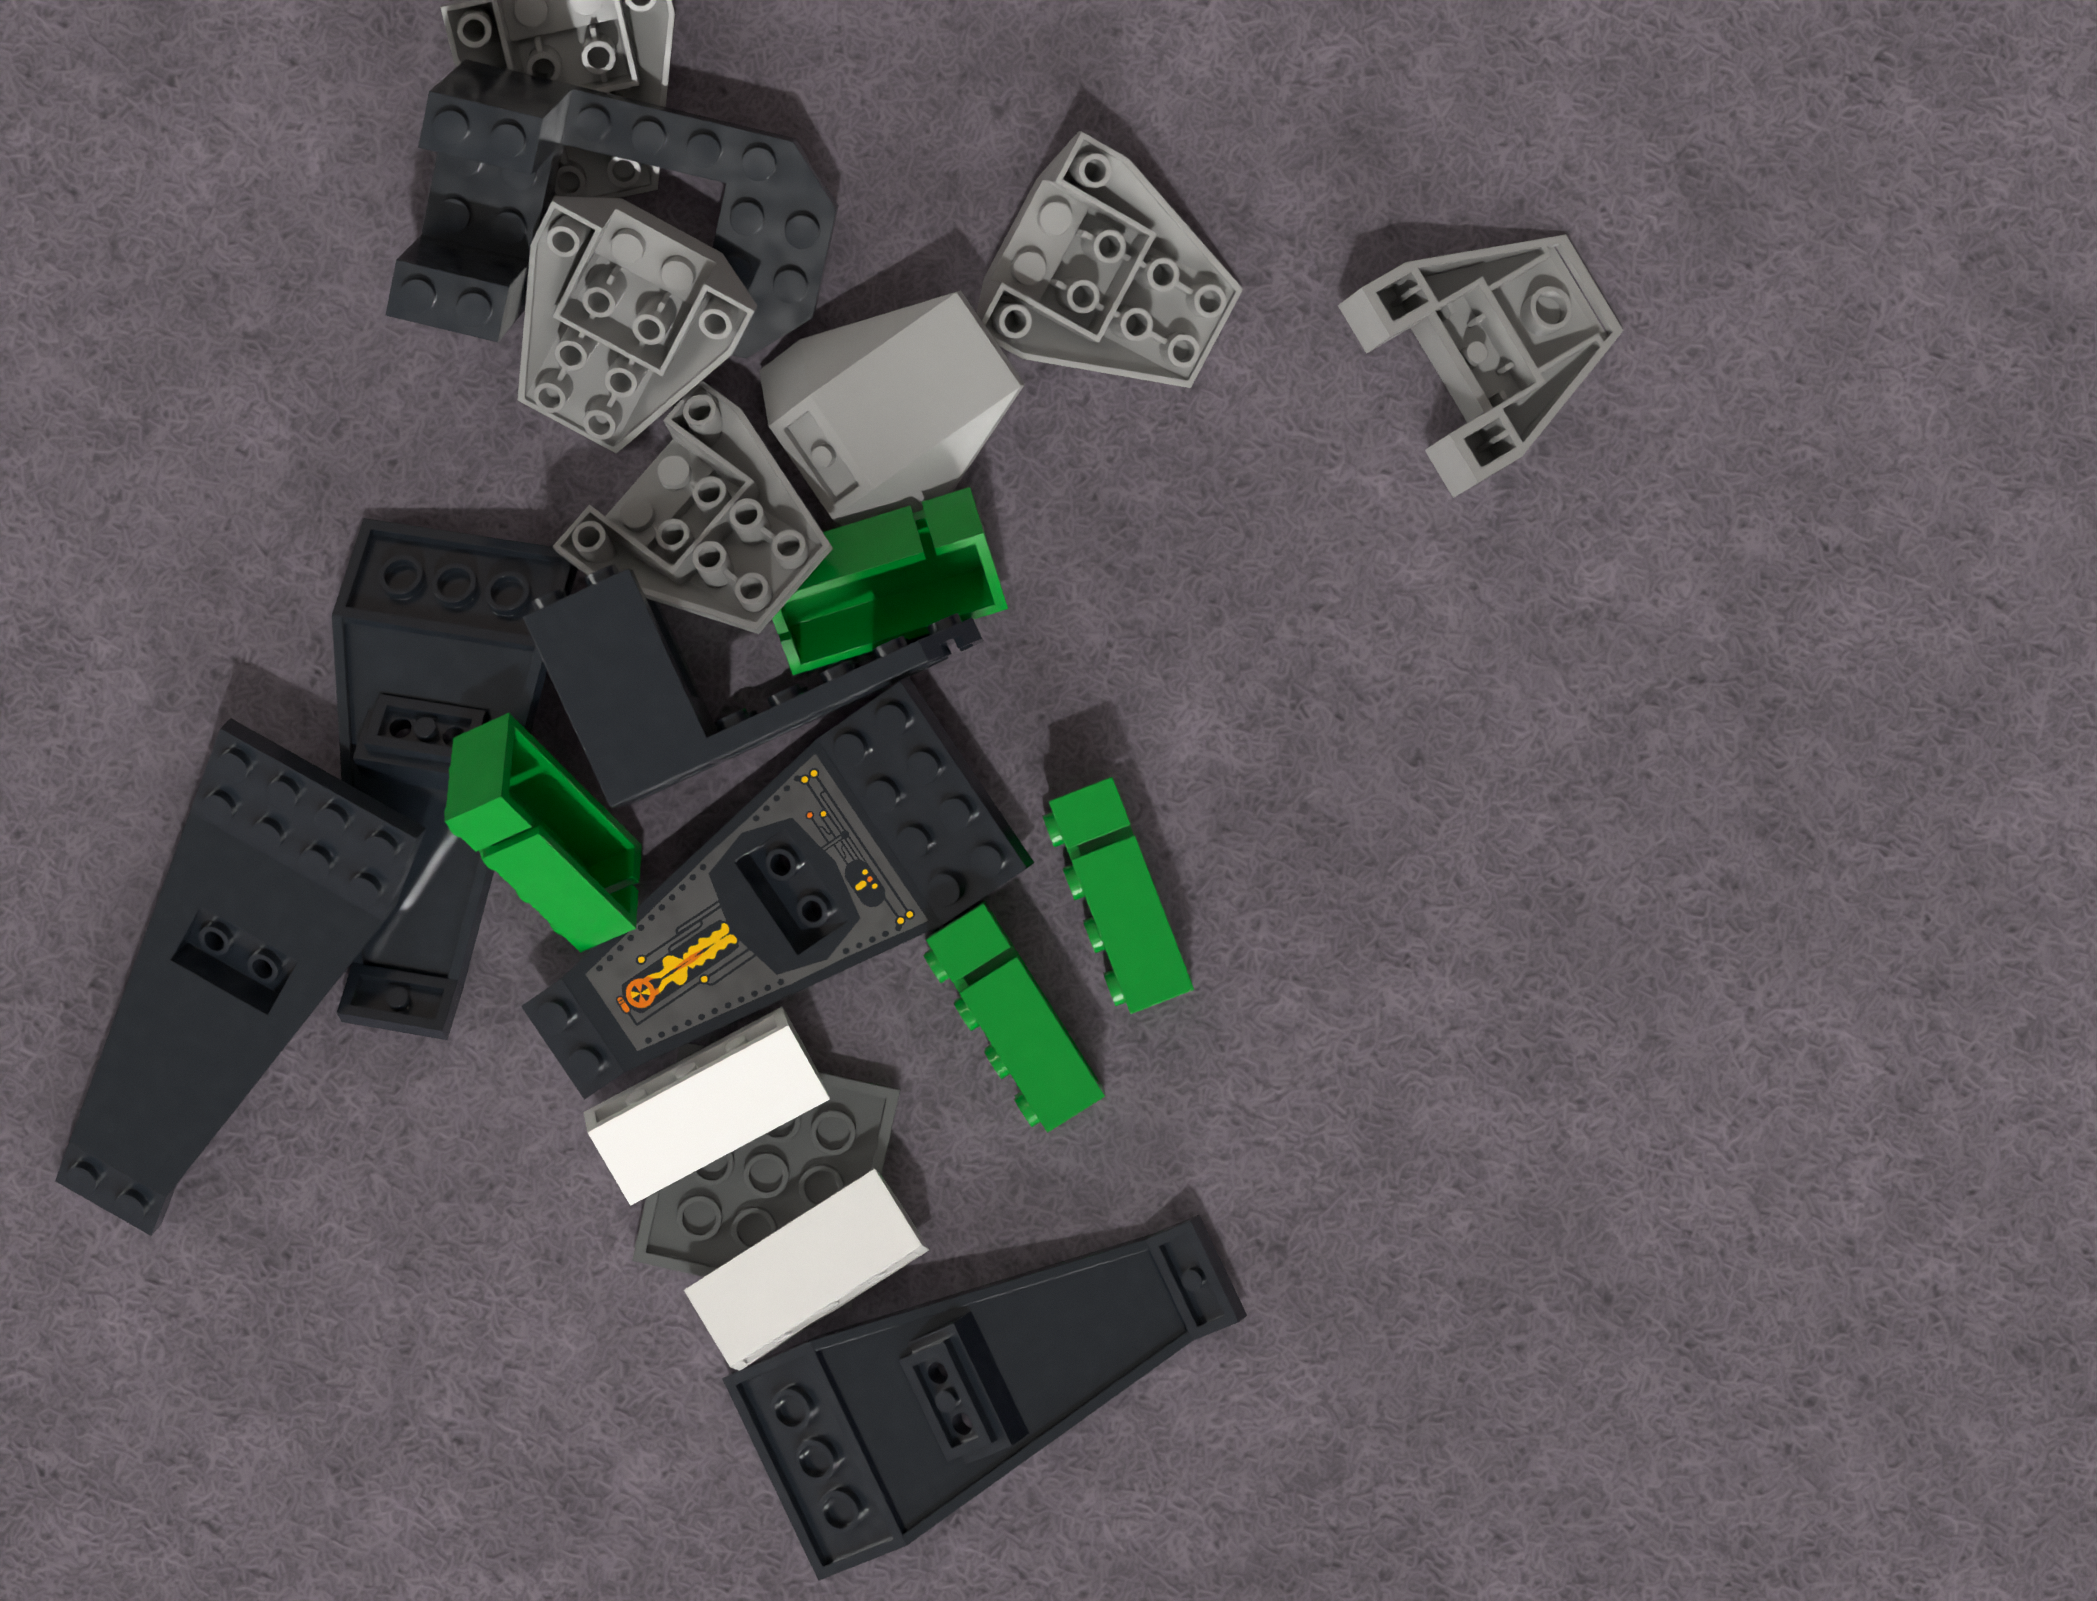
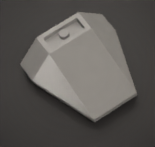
[440,0,675,199]
[977,131,1243,388]
[517,196,757,454]
[759,290,1025,526]
[553,381,833,634]

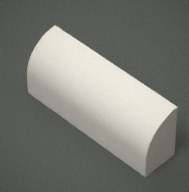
[584,1007,830,1206]
[684,1169,929,1371]

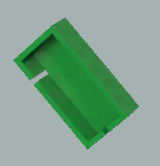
[772,487,1008,675]
[444,713,642,953]
[1042,777,1194,1014]
[923,901,1105,1133]

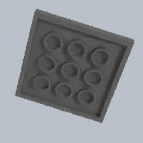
[632,1042,901,1310]

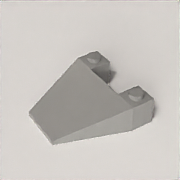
[1338,234,1624,498]

